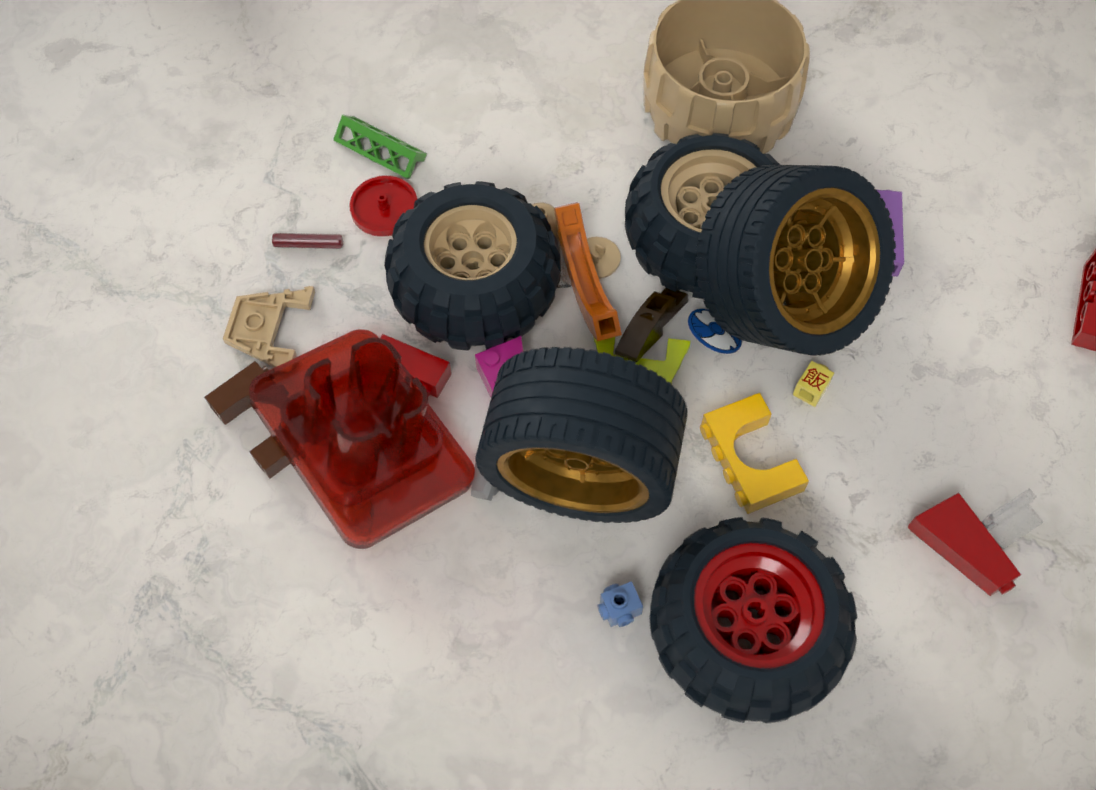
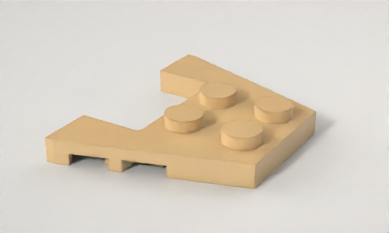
[223,286,315,374]

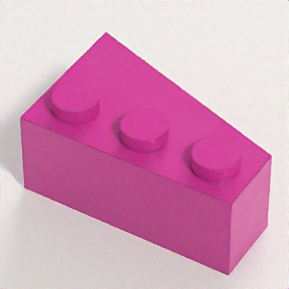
[475,336,523,397]

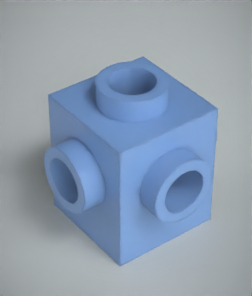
[597,581,643,627]

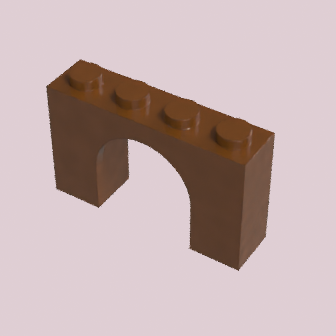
[204,361,320,479]

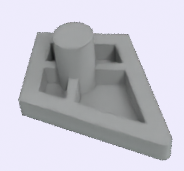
[471,463,499,501]

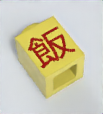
[793,361,834,407]

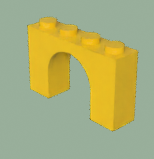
[700,393,809,514]

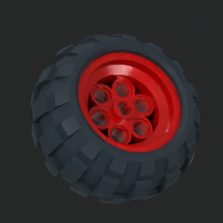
[649,517,858,724]

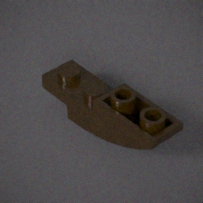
[615,288,688,362]

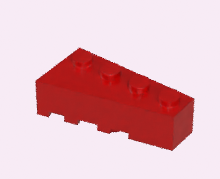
[1071,249,1096,351]

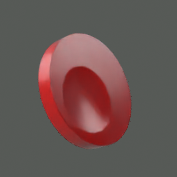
[349,176,417,237]

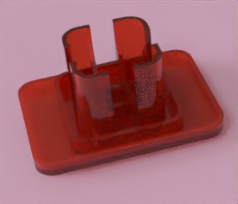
[249,329,475,549]

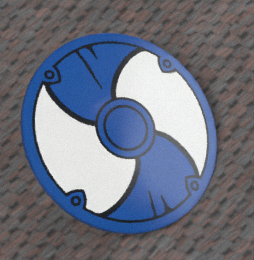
[688,309,742,354]

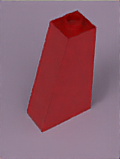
[908,493,1021,596]

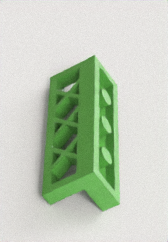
[333,115,427,179]

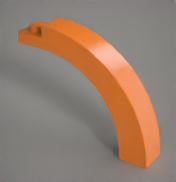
[554,202,622,341]

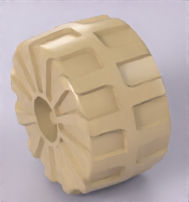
[643,0,810,154]

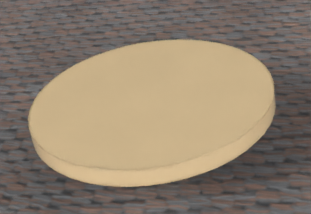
[587,237,621,279]

